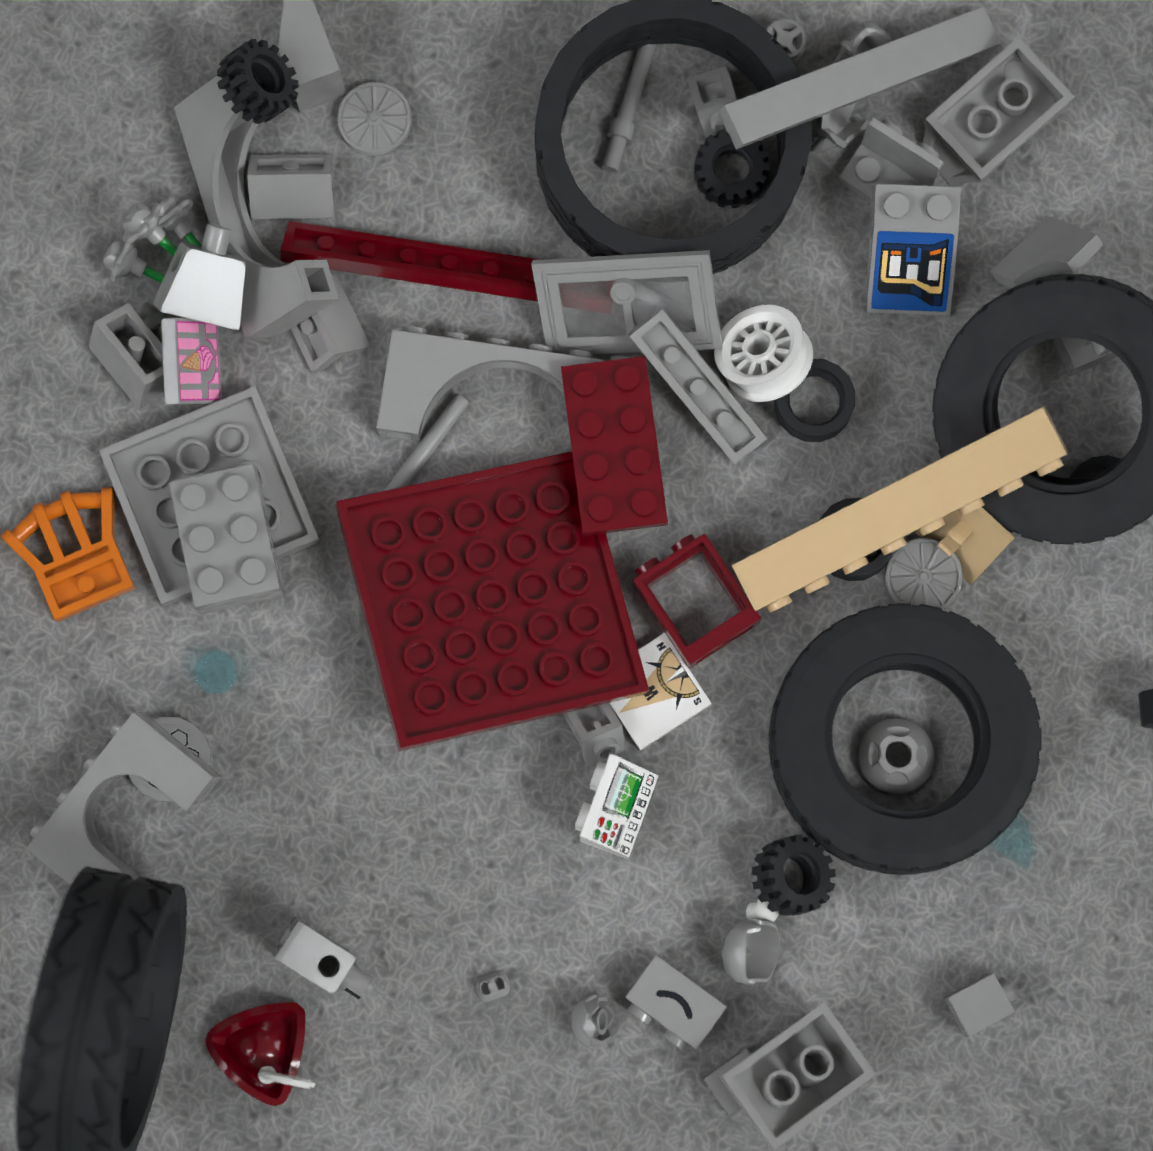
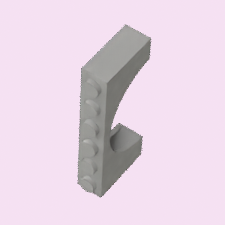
[174,74,339,339]
[376,326,630,442]

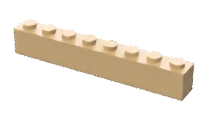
[732,406,1068,613]

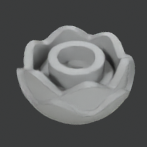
[572,993,614,1049]

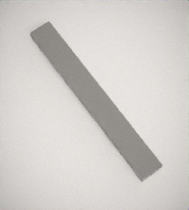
[718,6,1001,150]

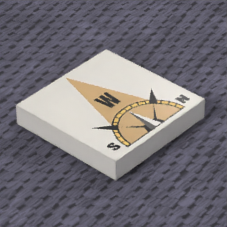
[609,633,712,751]

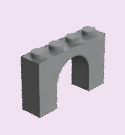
[26,712,222,885]

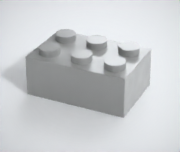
[169,464,285,615]

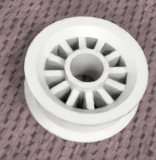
[714,305,813,402]

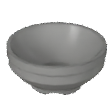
[857,718,935,796]

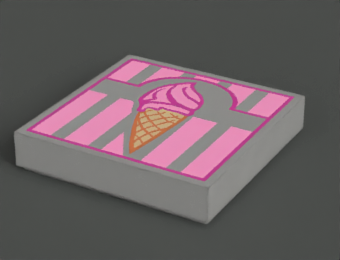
[161,318,222,405]

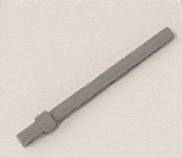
[601,44,657,173]

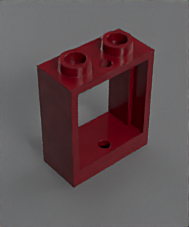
[633,533,762,669]

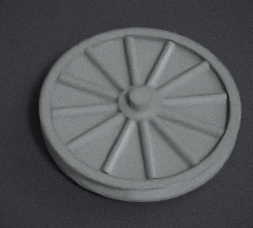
[337,82,412,156]
[886,538,963,610]

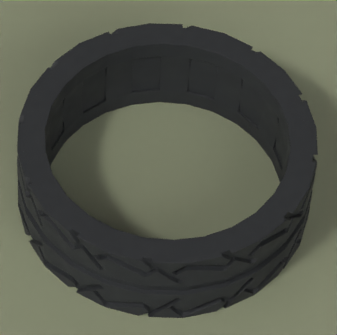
[535,0,812,282]
[15,866,187,1151]

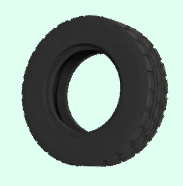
[932,273,1153,545]
[768,603,1041,875]

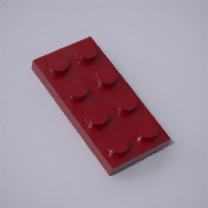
[561,356,668,536]

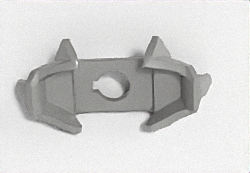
[810,22,892,152]

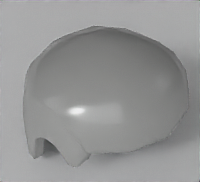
[721,918,780,985]

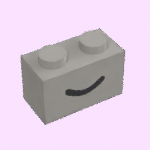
[625,955,727,1052]

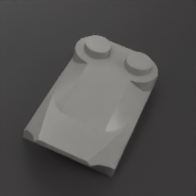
[923,36,1075,187]

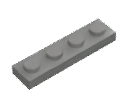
[628,307,768,465]

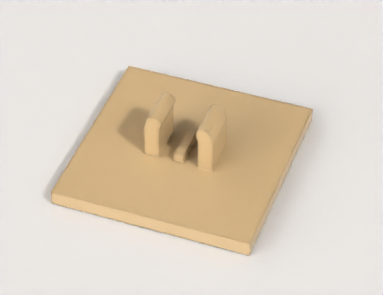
[914,507,1015,585]

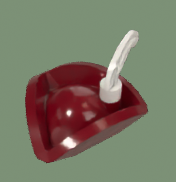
[205,1002,315,1106]

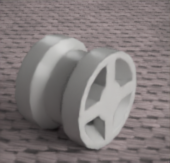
[766,19,805,65]

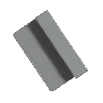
[247,154,334,219]
[291,274,370,373]

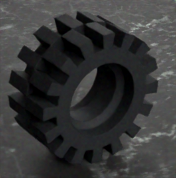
[216,39,299,124]

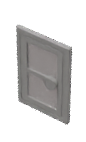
[531,250,722,355]

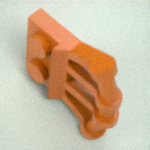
[0,487,136,623]

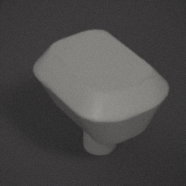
[475,971,510,1002]

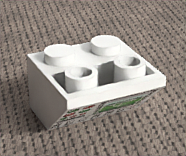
[575,754,659,859]

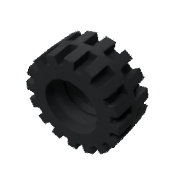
[694,129,770,208]
[751,835,836,916]

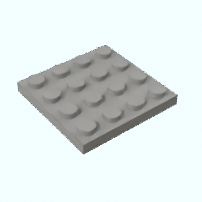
[99,386,321,607]

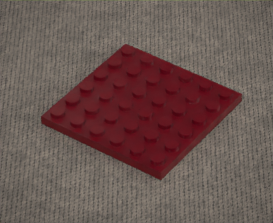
[335,451,649,752]

